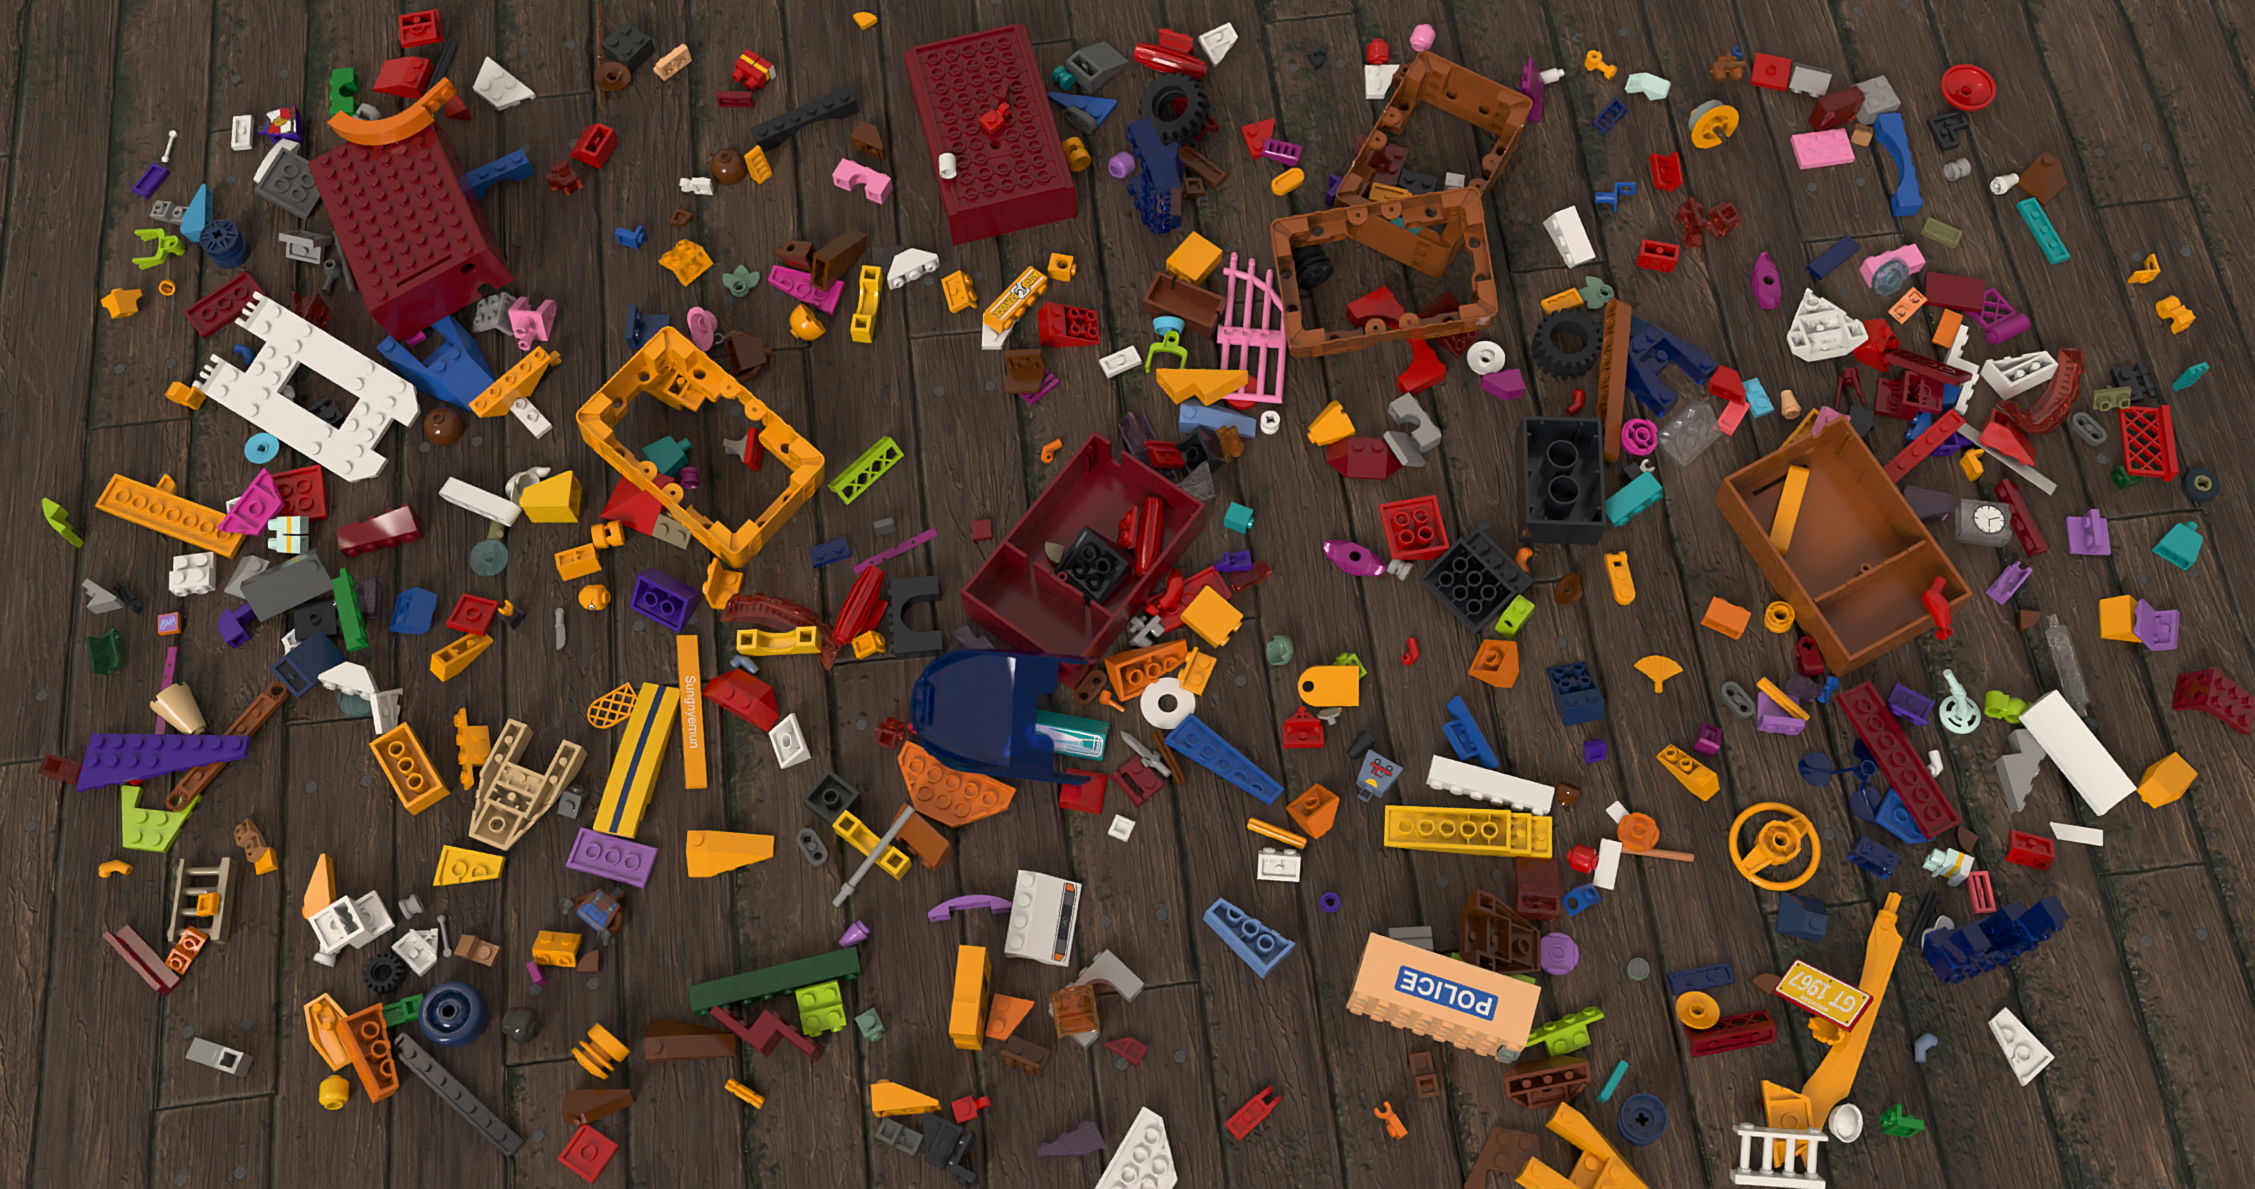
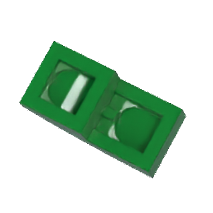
[382,994,423,1029]

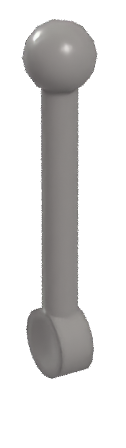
[437,915,453,957]

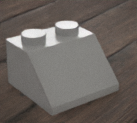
[1788,62,1832,98]

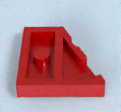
[1241,118,1275,159]

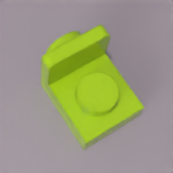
[1332,652,1367,679]

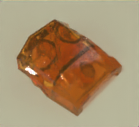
[1050,985,1100,1039]

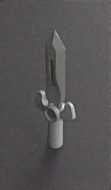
[1120,731,1172,777]

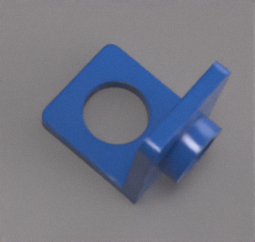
[1561,883,1602,917]

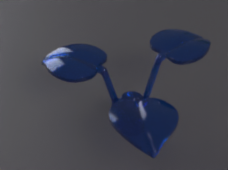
[1798,738,1882,824]

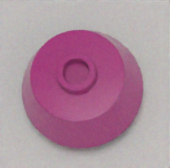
[1620,418,1658,455]

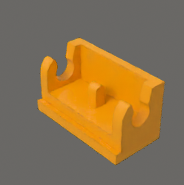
[554,543,602,581]

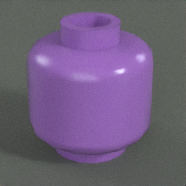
[1109,151,1135,179]

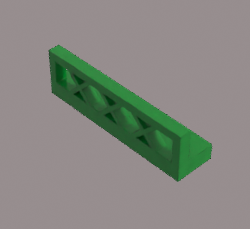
[331,568,370,652]

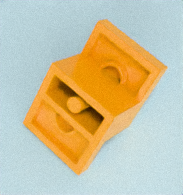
[647,369,706,413]

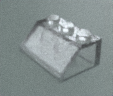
[1656,400,1723,469]

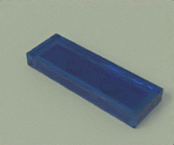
[1806,235,1861,281]
[1666,962,1735,996]

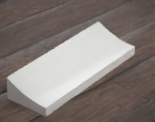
[2018,690,2137,816]

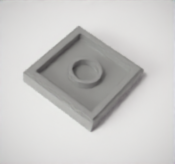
[1383,431,1426,467]

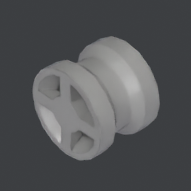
[399,893,424,919]

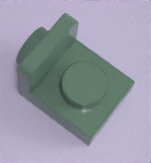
[855,1008,886,1042]

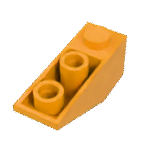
[1656,743,1720,802]

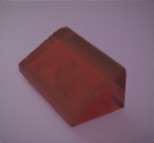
[1227,559,1271,593]

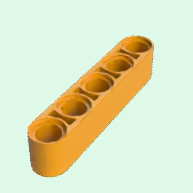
[1770,464,1810,557]

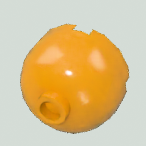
[790,304,826,341]

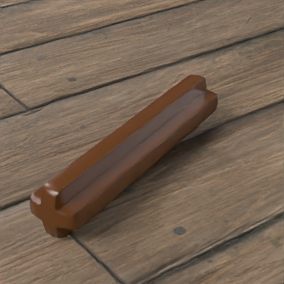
[1152,729,1187,785]

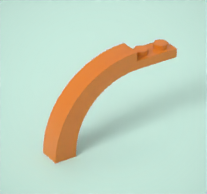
[327,77,457,145]

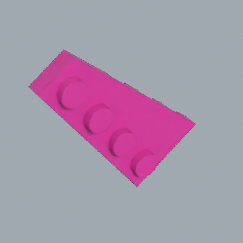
[768,265,845,317]

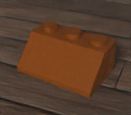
[890,803,953,872]

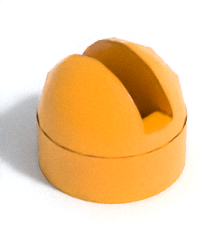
[159,279,176,295]

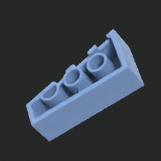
[1203,898,1295,979]

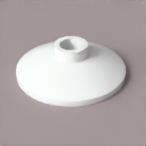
[1467,341,1505,375]

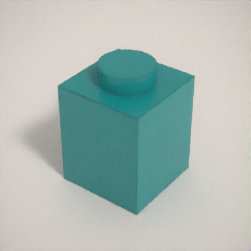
[1224,502,1255,534]

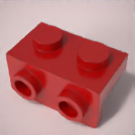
[1649,152,1683,192]

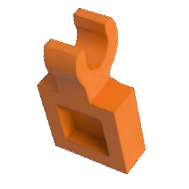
[1374,1102,1408,1140]

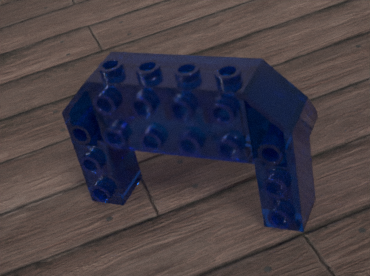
[1126,117,1185,235]
[1923,895,2071,985]

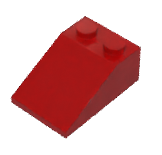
[373,56,434,100]

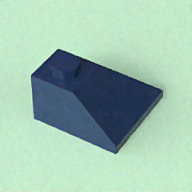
[1776,891,1828,942]

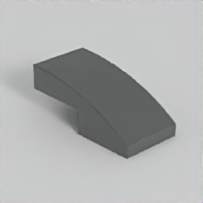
[875,1117,924,1158]

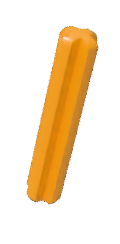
[1757,677,1810,722]
[1247,817,1307,849]

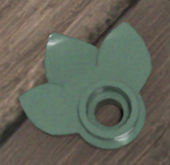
[723,265,760,297]
[1577,276,1614,309]

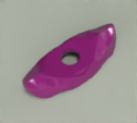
[1751,251,1781,309]
[1323,540,1387,577]

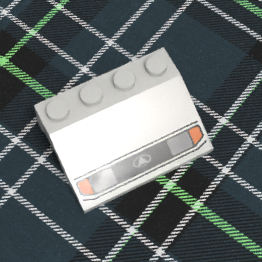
[1004,870,1082,967]

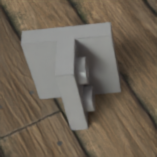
[279,230,333,264]

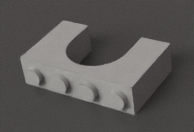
[1048,949,1144,1050]

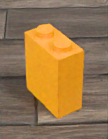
[1166,231,1223,286]
[1180,585,1243,649]

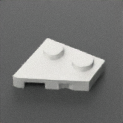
[370,688,403,734]

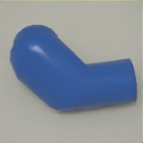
[234,344,256,366]

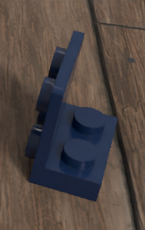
[625,305,671,349]

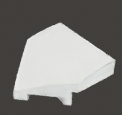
[391,928,438,977]

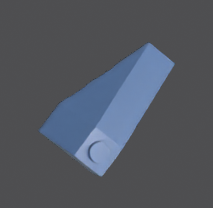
[1179,397,1256,438]

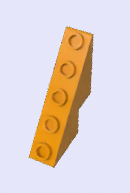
[469,346,552,418]
[1156,368,1248,407]

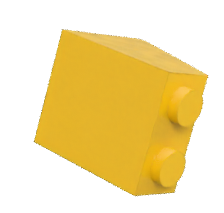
[519,471,582,523]

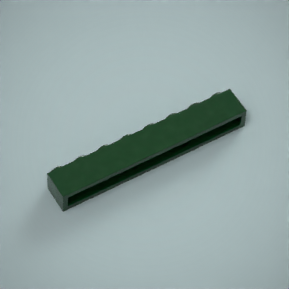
[688,946,863,1017]

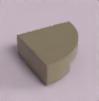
[1045,542,1065,565]

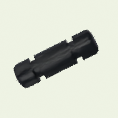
[114,581,144,614]

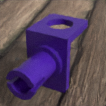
[1930,432,1973,457]

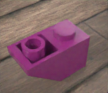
[1480,369,1525,401]

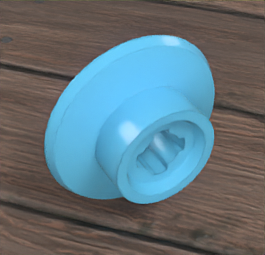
[244,433,279,464]

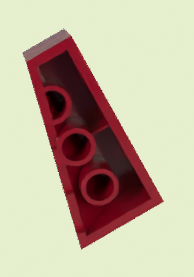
[336,502,423,557]

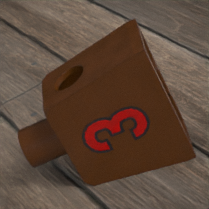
[775,240,817,274]

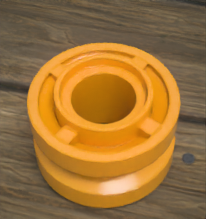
[1764,601,1795,633]

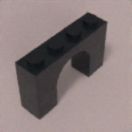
[888,575,944,660]

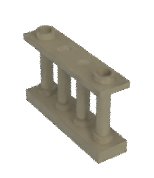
[167,857,238,945]

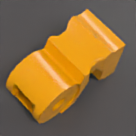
[2156,296,2196,334]
[165,382,206,410]

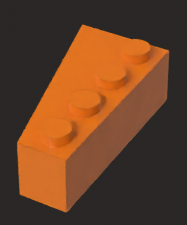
[336,1002,399,1104]

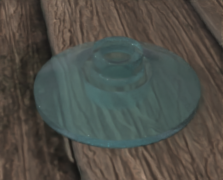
[469,540,509,577]

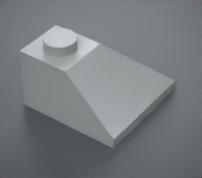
[224,555,274,600]

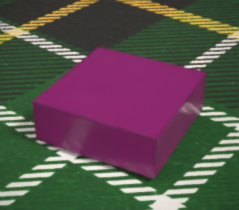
[526,961,548,987]

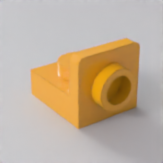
[1959,448,1985,481]
[852,630,886,659]

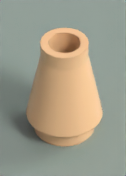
[1780,390,1801,419]

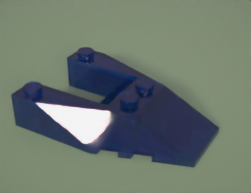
[1599,314,1719,419]

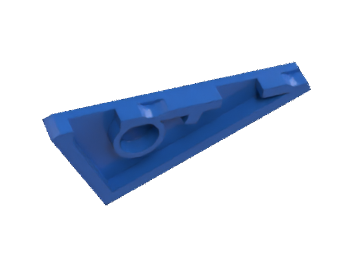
[1047,92,1118,129]

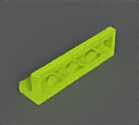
[827,436,904,505]

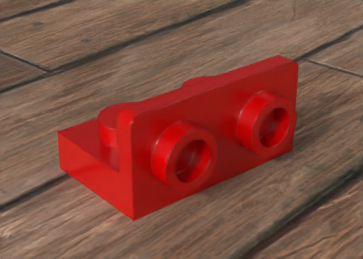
[2005,830,2055,871]

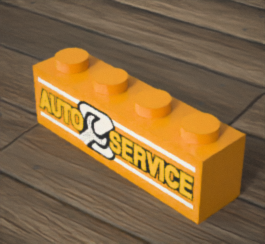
[983,266,1048,334]

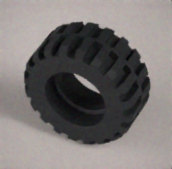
[1138,72,1210,147]

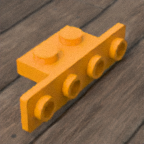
[454,708,491,790]

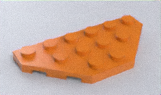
[897,740,1017,829]

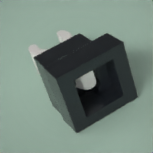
[1618,459,1655,486]

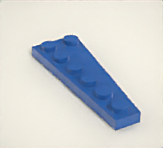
[1164,713,1284,806]

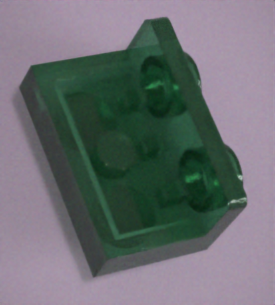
[85,629,126,676]

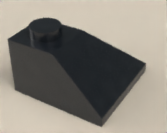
[1174,427,1227,481]

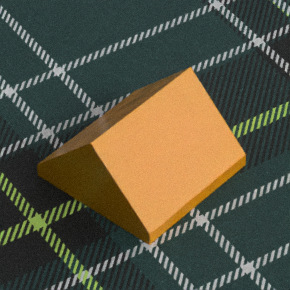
[2099,595,2142,643]

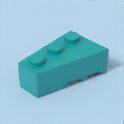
[1605,470,1664,528]

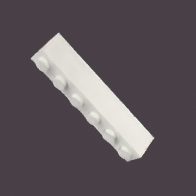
[1426,755,1555,816]

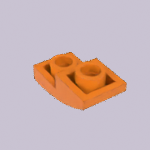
[1931,308,1963,349]
[164,925,209,975]

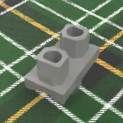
[1128,615,1165,648]

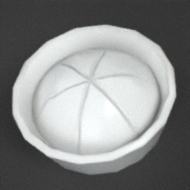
[1829,1104,1863,1143]

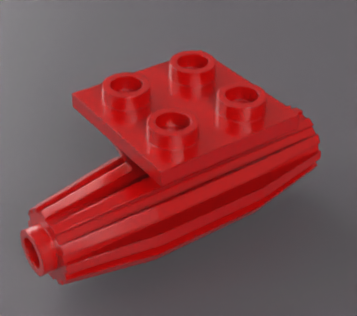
[1133,28,1208,80]
[1116,497,1165,578]
[833,565,889,645]

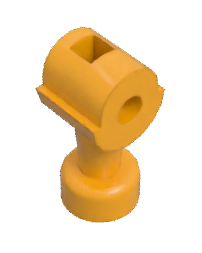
[1584,50,1618,80]

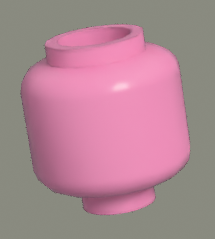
[1410,24,1436,52]

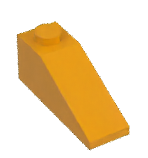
[430,633,493,682]
[302,853,337,921]

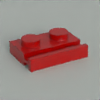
[1144,440,1186,469]

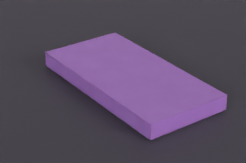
[566,827,660,889]

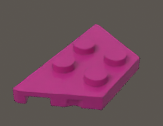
[217,468,285,536]

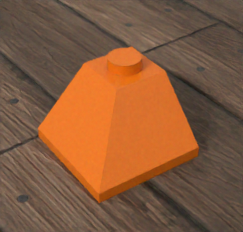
[1468,639,1519,688]
[1285,783,1340,839]

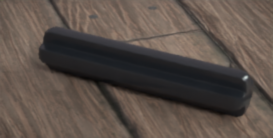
[1906,890,1940,948]

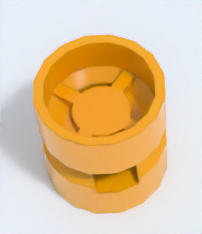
[1062,137,1091,172]
[591,520,625,550]

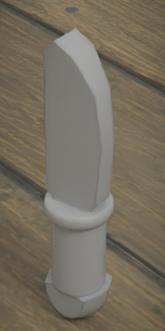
[555,608,566,651]

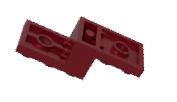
[710,1006,822,1062]

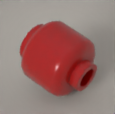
[1367,39,1390,65]
[1567,844,1599,874]

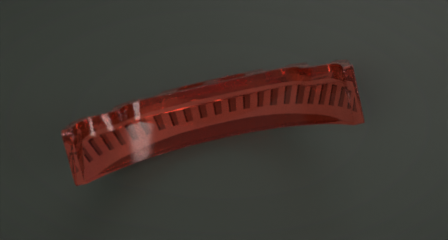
[1995,347,2085,434]
[720,592,843,671]

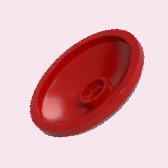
[1940,64,1996,111]

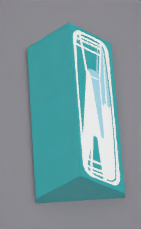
[1023,708,1110,762]

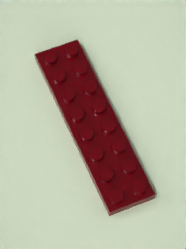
[1835,680,1962,840]

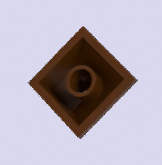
[2015,151,2068,207]

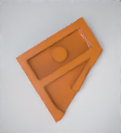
[985,993,1035,1041]

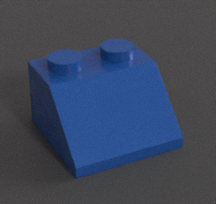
[388,587,437,635]

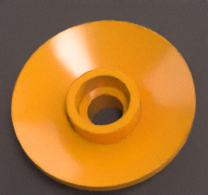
[1676,991,1720,1029]

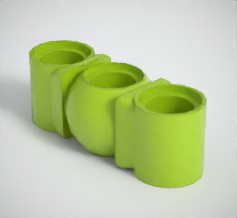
[1984,691,2034,728]

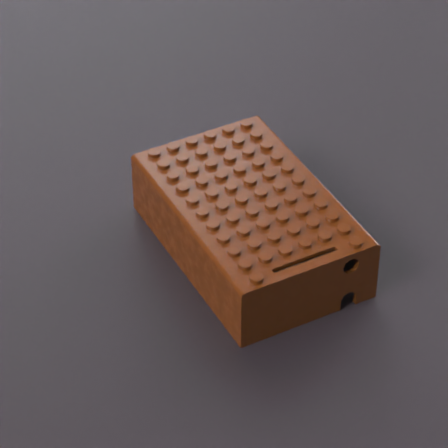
[1714,414,1973,679]

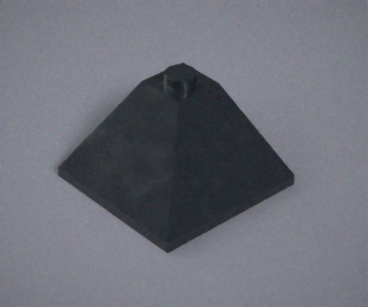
[1053,526,1138,605]

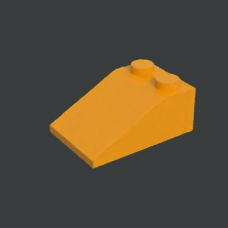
[871,1080,942,1118]

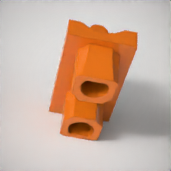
[1888,287,1927,324]

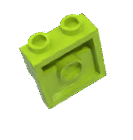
[795,979,847,1037]

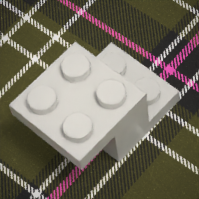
[308,890,396,955]

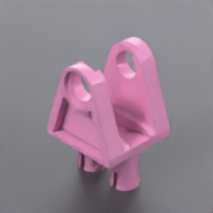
[508,297,556,350]

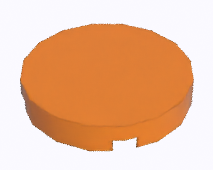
[1617,812,1660,852]

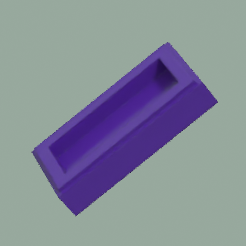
[131,163,170,200]

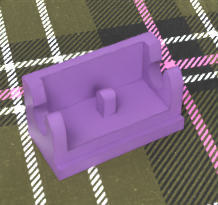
[1986,561,2033,605]

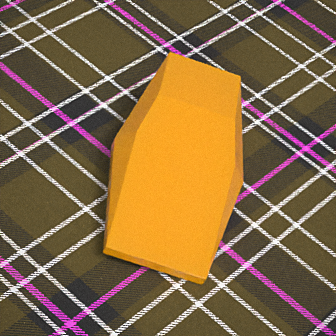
[2136,752,2198,809]
[304,993,352,1072]

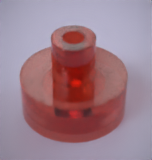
[1683,229,1703,248]

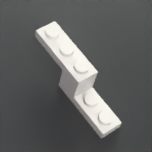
[1944,324,1979,415]

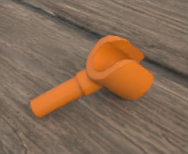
[1099,690,1125,712]

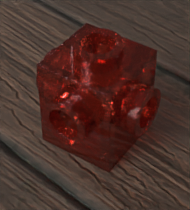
[875,717,906,751]

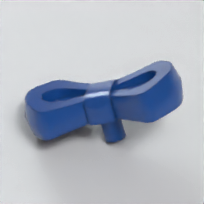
[1818,676,1839,703]

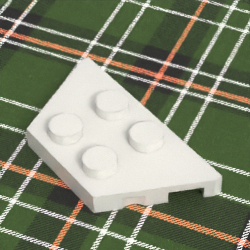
[473,57,536,111]

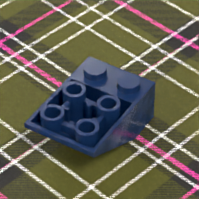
[269,629,347,698]
[1546,661,1605,726]

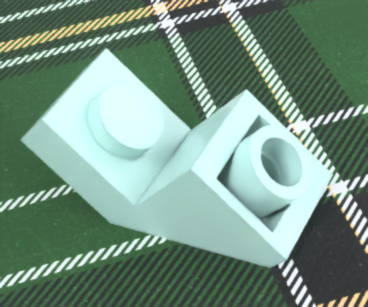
[1625,72,1671,100]

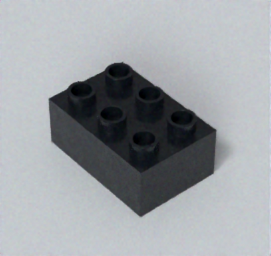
[1515,416,1607,545]

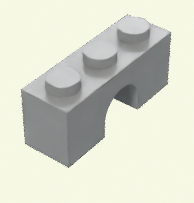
[1388,392,1442,455]

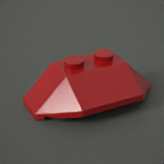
[701,668,779,733]

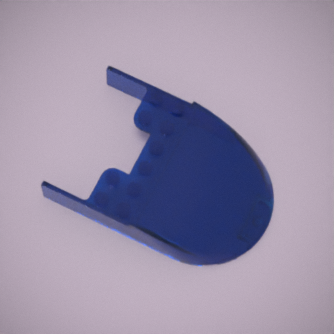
[910,649,1098,785]

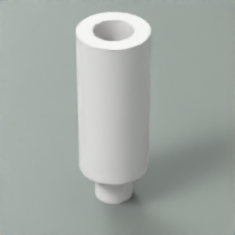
[1540,68,1564,85]

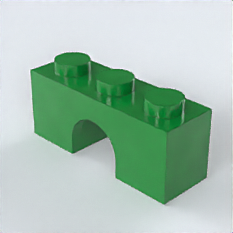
[329,67,360,118]

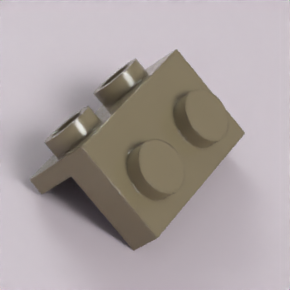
[652,511,693,550]

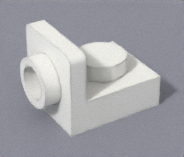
[1444,173,1465,191]

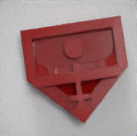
[1282,706,1324,748]

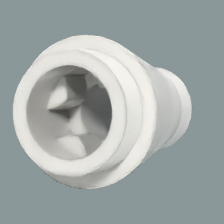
[1990,173,2019,194]

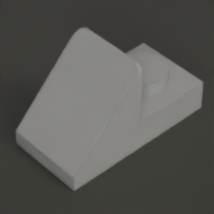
[82,579,126,614]

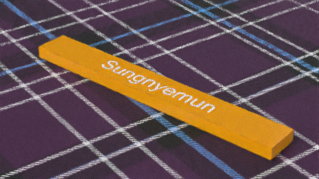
[676,635,707,789]

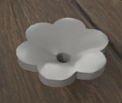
[1317,706,1342,725]

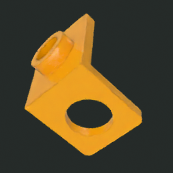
[2127,254,2160,284]

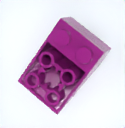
[1517,58,1545,122]

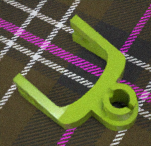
[132,228,186,270]
[1145,330,1188,374]

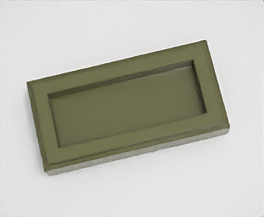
[1920,217,1963,249]

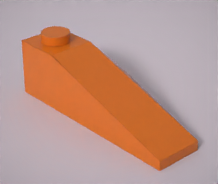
[1105,639,1188,702]

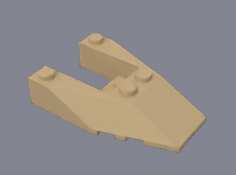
[468,718,588,851]

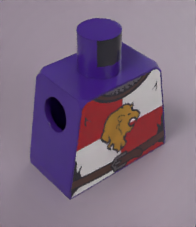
[257,105,303,144]

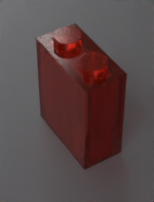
[1808,85,1865,132]

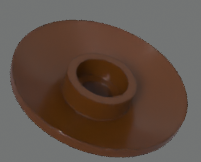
[594,62,631,92]

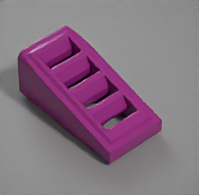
[1261,138,1302,167]

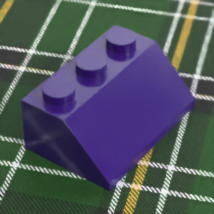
[629,567,701,633]

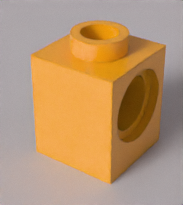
[1048,253,1077,282]

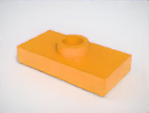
[1541,288,1584,316]

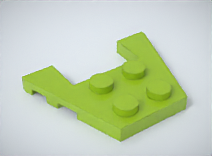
[121,785,203,853]

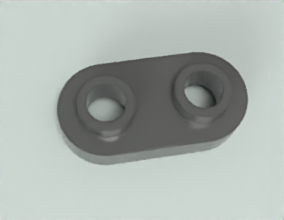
[1063,106,1097,134]
[2070,412,2107,446]
[1720,682,1755,719]
[796,828,829,867]

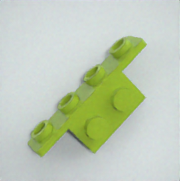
[1526,1007,1604,1057]

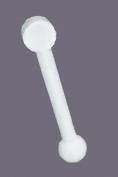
[162,130,178,163]

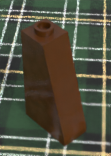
[810,228,867,292]

